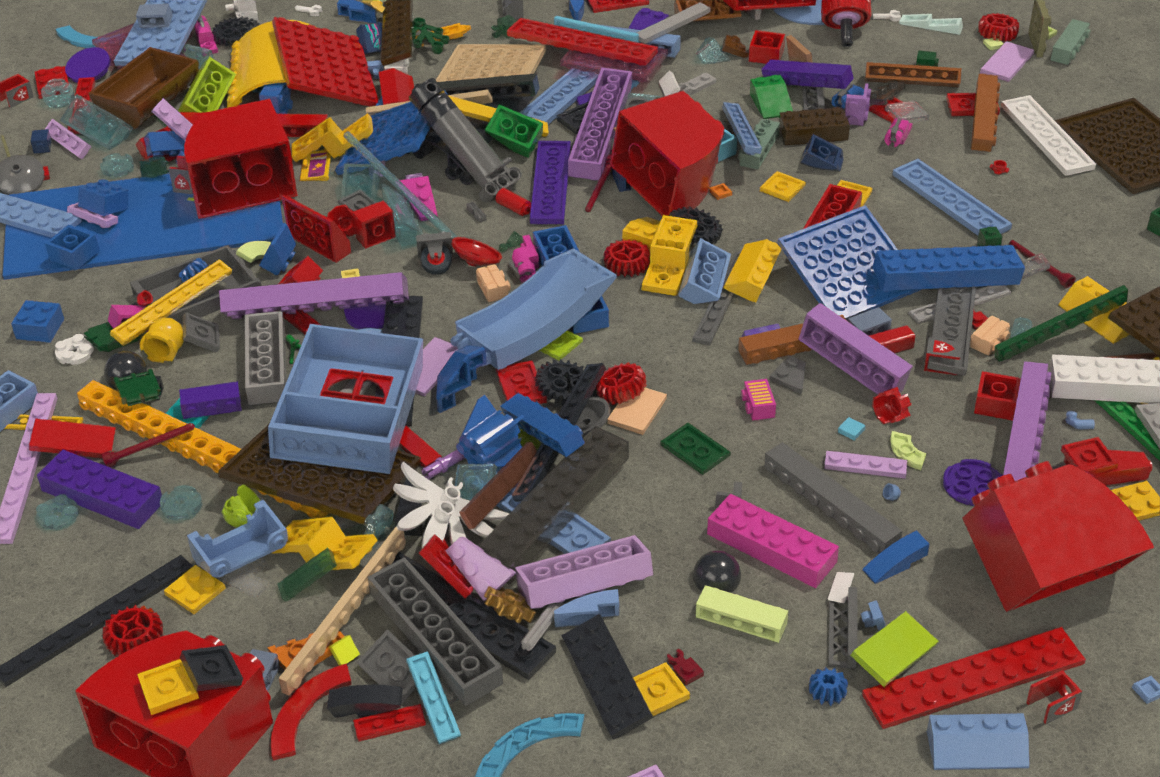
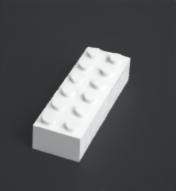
[1048,355,1160,403]

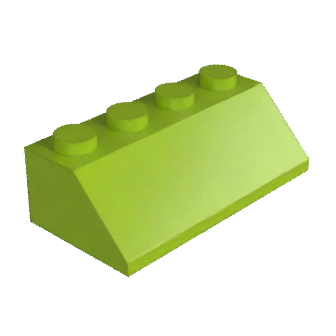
[178,57,236,112]

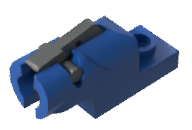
[832,83,864,109]

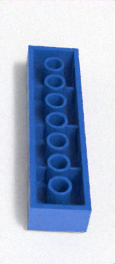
[533,225,609,334]
[872,245,1025,291]

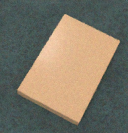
[607,388,667,435]

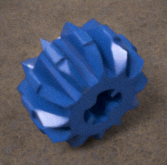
[179,258,208,283]
[809,667,848,706]

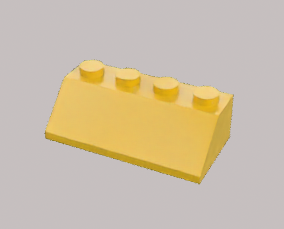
[723,239,781,302]
[1058,276,1130,344]

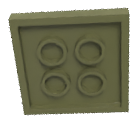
[1028,0,1051,57]

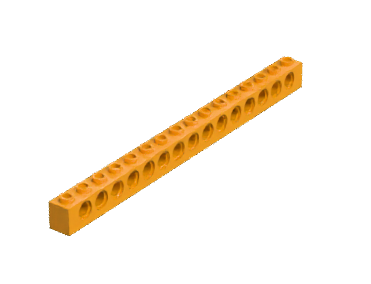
[77,380,329,518]

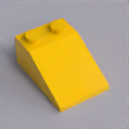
[622,217,661,250]

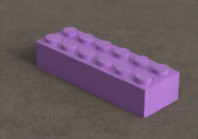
[798,303,913,395]

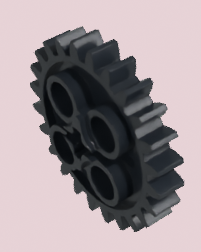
[212,16,260,47]
[669,206,723,245]
[535,359,596,406]

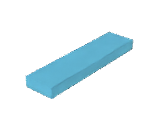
[406,651,461,744]

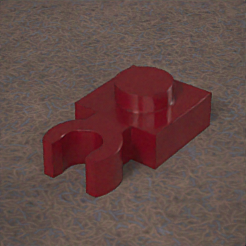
[667,648,704,686]

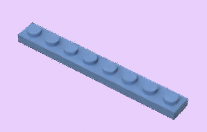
[722,102,762,155]

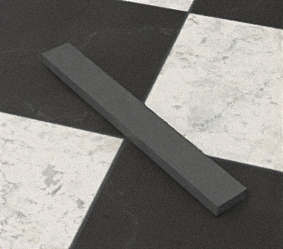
[693,252,740,346]

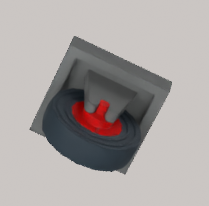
[416,231,453,275]

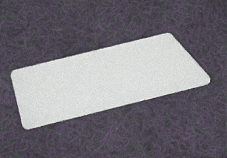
[828,572,854,603]

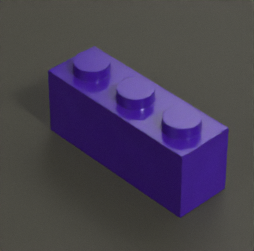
[179,381,242,419]

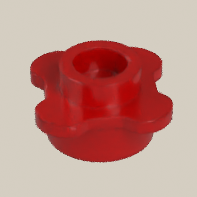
[989,160,1010,175]

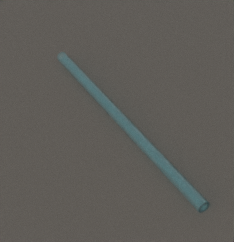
[343,131,458,239]

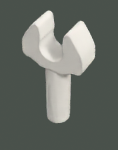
[295,5,323,16]
[873,10,901,22]

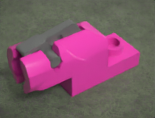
[194,15,218,56]
[884,118,913,147]
[509,235,539,283]

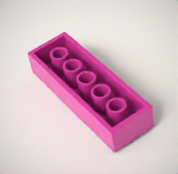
[707,494,839,588]

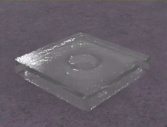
[885,101,929,123]

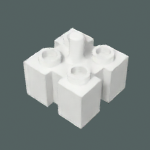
[225,0,259,22]

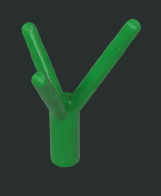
[285,334,301,364]

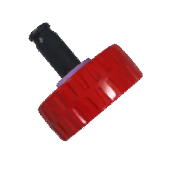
[821,0,871,47]

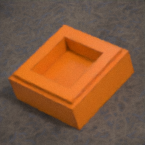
[709,183,732,200]

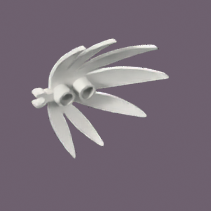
[393,462,509,560]

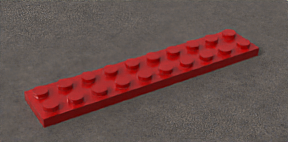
[507,18,658,66]
[862,627,1086,729]

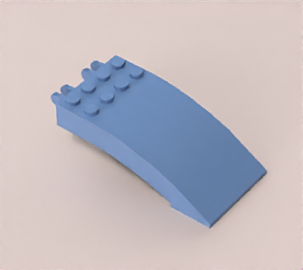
[450,248,617,370]

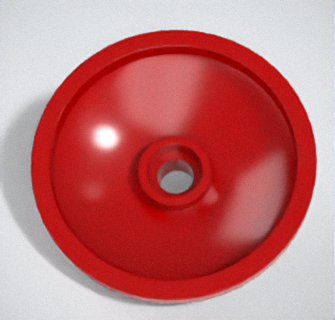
[451,237,502,267]

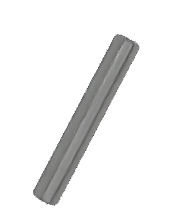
[521,601,564,651]

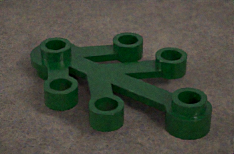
[412,17,449,54]

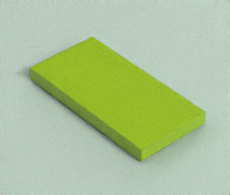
[850,611,939,687]

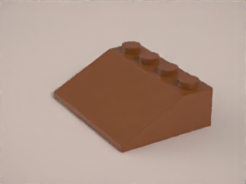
[674,0,741,21]

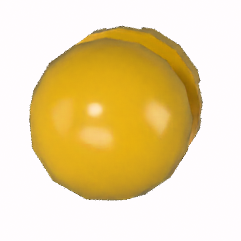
[140,317,184,363]

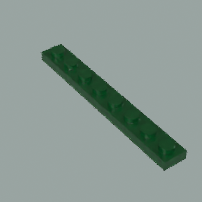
[995,285,1128,362]

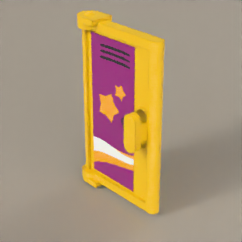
[300,148,331,181]

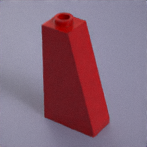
[1064,450,1153,485]

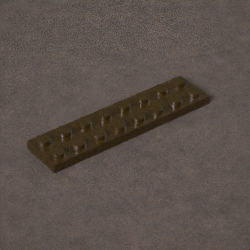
[381,0,413,66]

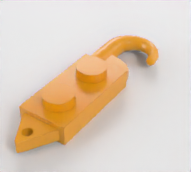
[416,23,471,47]

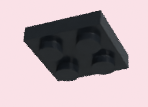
[180,645,243,692]

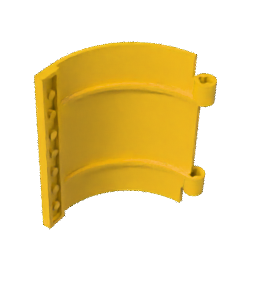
[227,20,311,108]

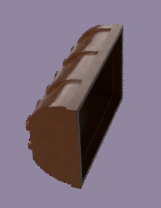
[89,47,199,130]

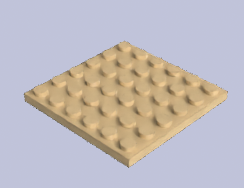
[436,44,546,82]

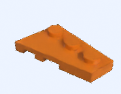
[267,631,344,670]

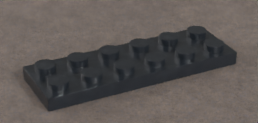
[561,614,654,739]

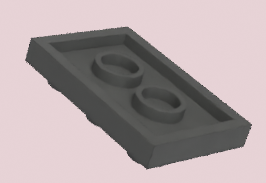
[356,629,416,704]

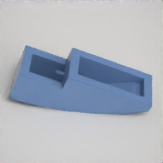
[554,589,619,627]

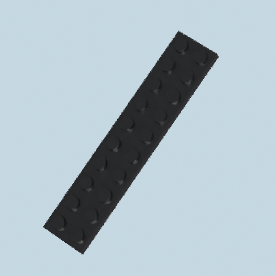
[375,296,423,426]
[388,552,556,680]

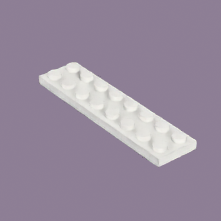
[1001,95,1096,176]

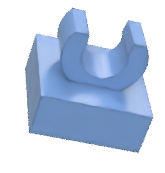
[367,60,384,79]
[861,600,886,631]

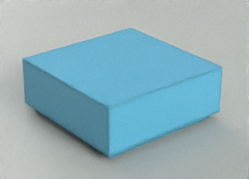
[838,417,866,441]

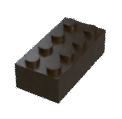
[779,107,850,146]

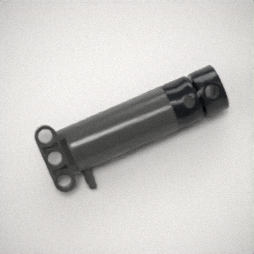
[408,78,522,203]

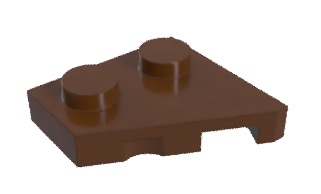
[722,35,749,58]

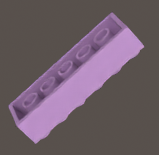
[515,535,653,609]

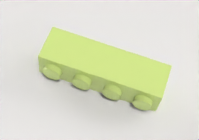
[696,586,788,643]

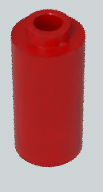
[496,188,531,216]

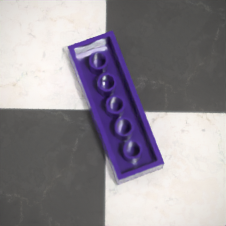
[37,450,164,529]

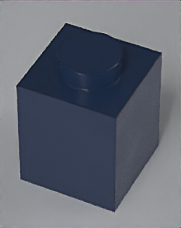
[31,129,52,154]

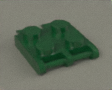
[84,322,140,352]
[113,369,161,406]

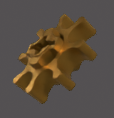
[484,586,536,623]

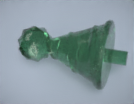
[499,231,523,252]

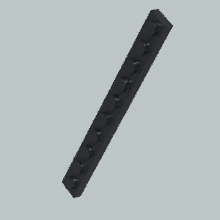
[512,363,606,502]
[0,555,193,687]

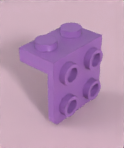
[845,83,871,126]

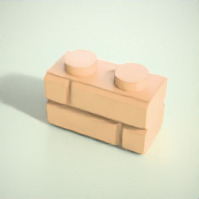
[476,264,511,302]
[970,316,1011,355]

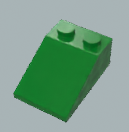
[750,75,793,119]
[485,105,543,158]

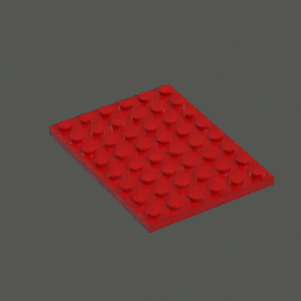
[272,17,379,107]

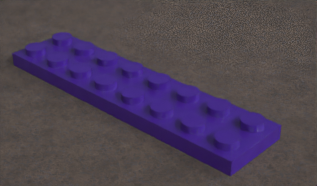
[530,141,571,224]

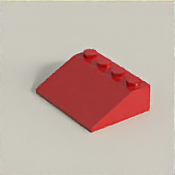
[282,195,351,263]

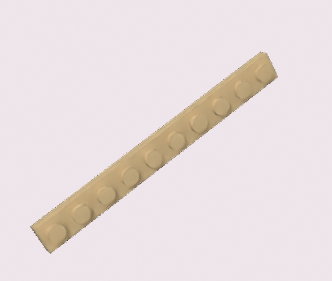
[279,527,406,696]

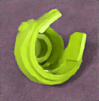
[221,484,261,528]

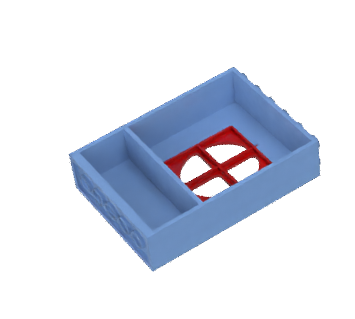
[268,324,423,474]

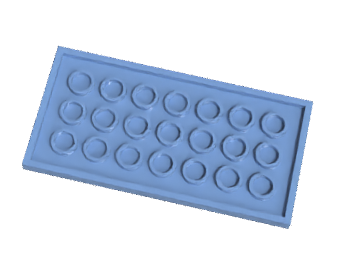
[114,0,207,66]

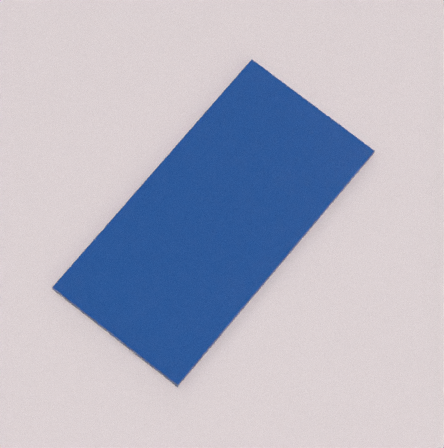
[3,174,283,280]

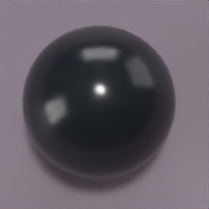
[104,351,147,390]
[693,550,741,593]

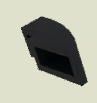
[327,685,403,718]

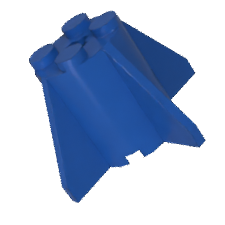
[456,395,525,470]

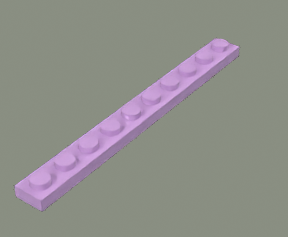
[0,393,58,544]

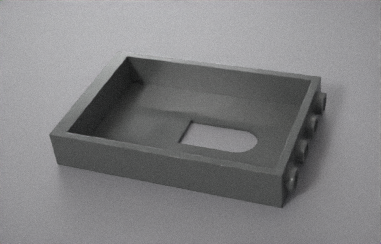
[130,245,261,325]

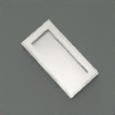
[659,70,681,96]

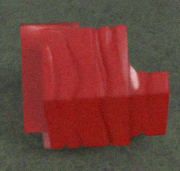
[327,205,355,237]
[872,387,911,424]

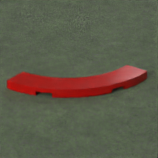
[271,664,352,761]

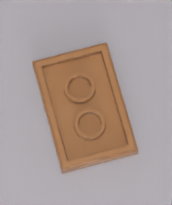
[786,35,813,63]

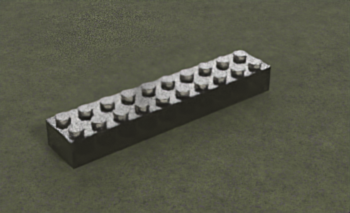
[478,426,629,585]

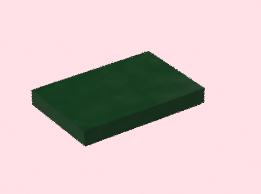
[660,423,731,475]

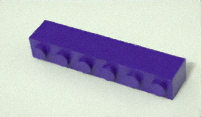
[761,60,854,89]

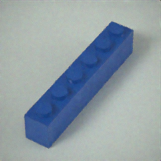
[500,393,585,457]

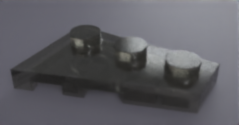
[869,80,905,105]

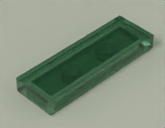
[277,547,337,601]

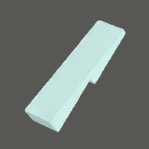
[899,14,963,35]

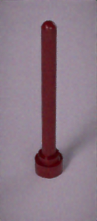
[585,154,612,212]
[1009,240,1076,289]
[102,423,195,467]

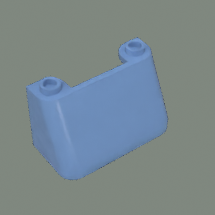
[187,500,288,577]

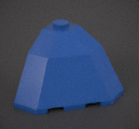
[436,345,487,413]

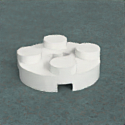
[55,334,94,365]

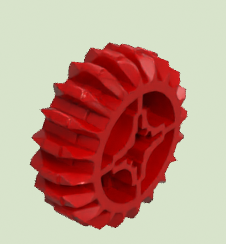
[978,13,1019,42]
[603,239,650,278]
[596,362,647,405]
[102,605,163,656]

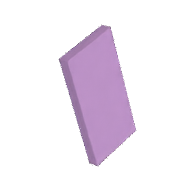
[980,42,1034,82]
[415,337,458,396]

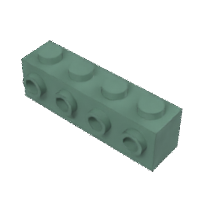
[1051,19,1091,65]
[738,119,780,170]

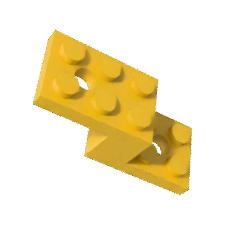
[292,113,373,162]
[642,215,697,296]
[272,517,378,571]

